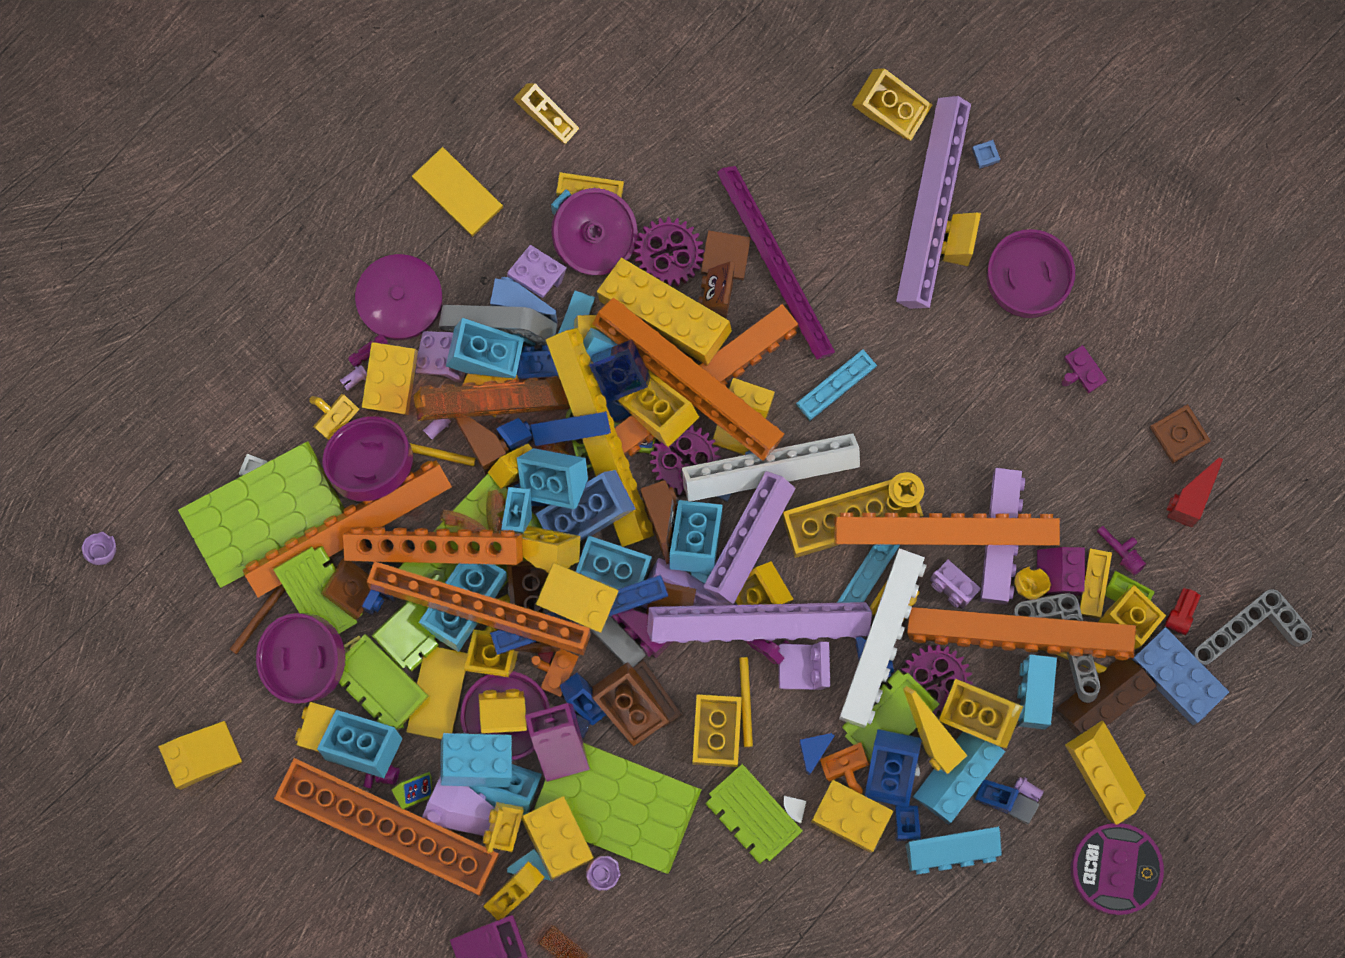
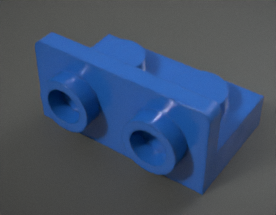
[517,344,559,379]
[362,590,397,616]

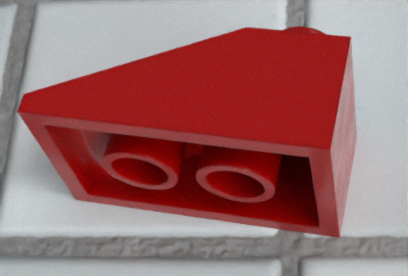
[1166,457,1223,527]

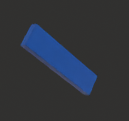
[531,411,611,446]

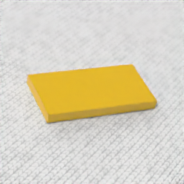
[412,147,503,237]
[406,647,468,740]

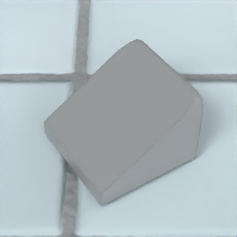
[1008,794,1040,824]

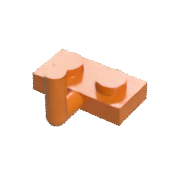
[532,648,579,698]
[820,742,870,794]

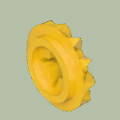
[888,472,924,508]

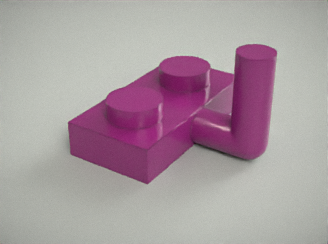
[1062,345,1108,394]
[745,639,791,665]

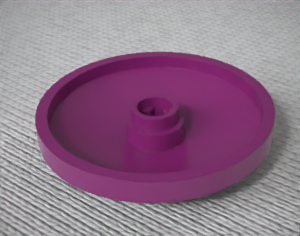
[551,188,638,276]
[355,254,443,340]

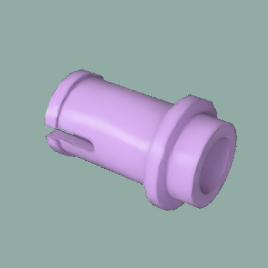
[340,365,367,391]
[423,412,451,440]
[1013,777,1044,802]

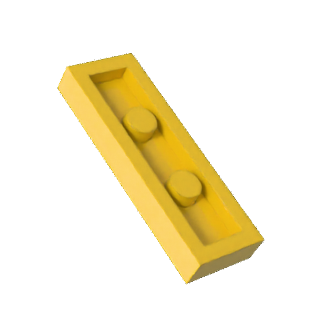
[556,172,624,198]
[1080,548,1112,618]

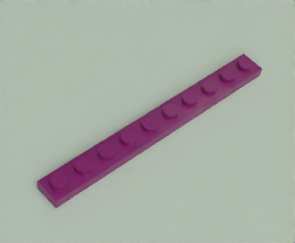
[717,166,835,360]

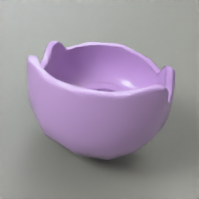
[82,532,116,565]
[586,856,620,890]

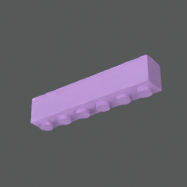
[980,468,1025,605]
[703,471,796,604]

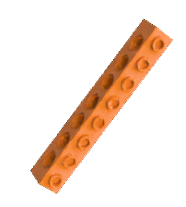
[343,527,523,565]

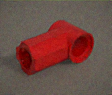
[1164,588,1201,636]

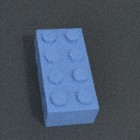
[536,470,636,542]
[1132,627,1229,725]

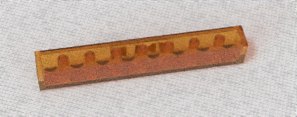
[413,376,571,421]

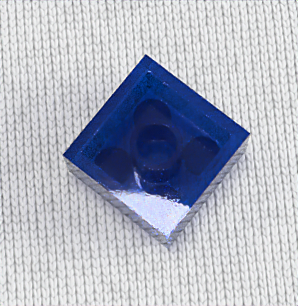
[589,339,651,403]

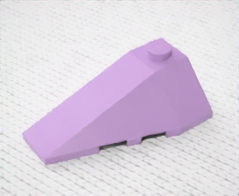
[641,558,734,609]
[422,776,495,836]

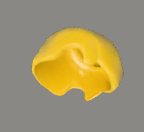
[1014,567,1051,600]

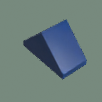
[799,733,835,775]
[975,779,1019,814]
[895,805,921,841]

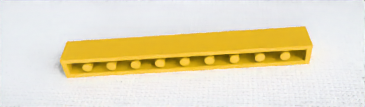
[545,328,654,547]

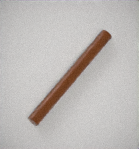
[229,584,285,655]

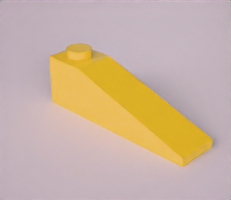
[903,686,967,774]

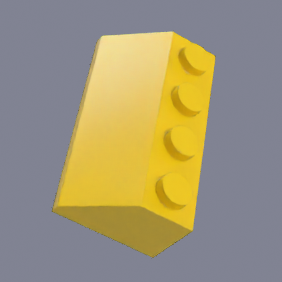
[1065,721,1146,825]

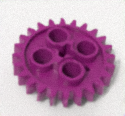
[633,217,704,287]
[649,425,721,495]
[901,644,973,716]

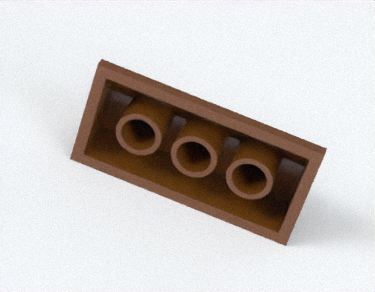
[507,561,561,653]
[1056,658,1157,736]

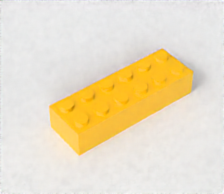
[597,258,732,365]
[782,479,924,558]

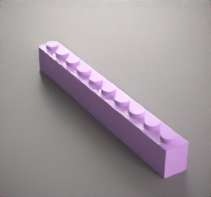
[896,96,971,309]
[647,602,872,643]

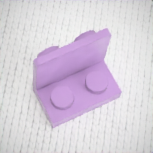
[507,245,567,298]
[415,331,465,382]
[930,560,981,609]
[778,642,830,690]

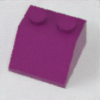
[1037,547,1085,596]

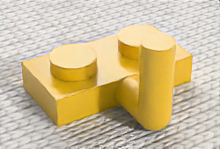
[310,394,359,441]

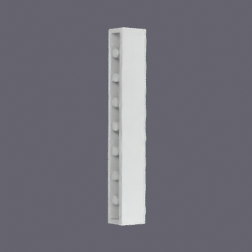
[682,434,860,502]
[839,548,926,728]

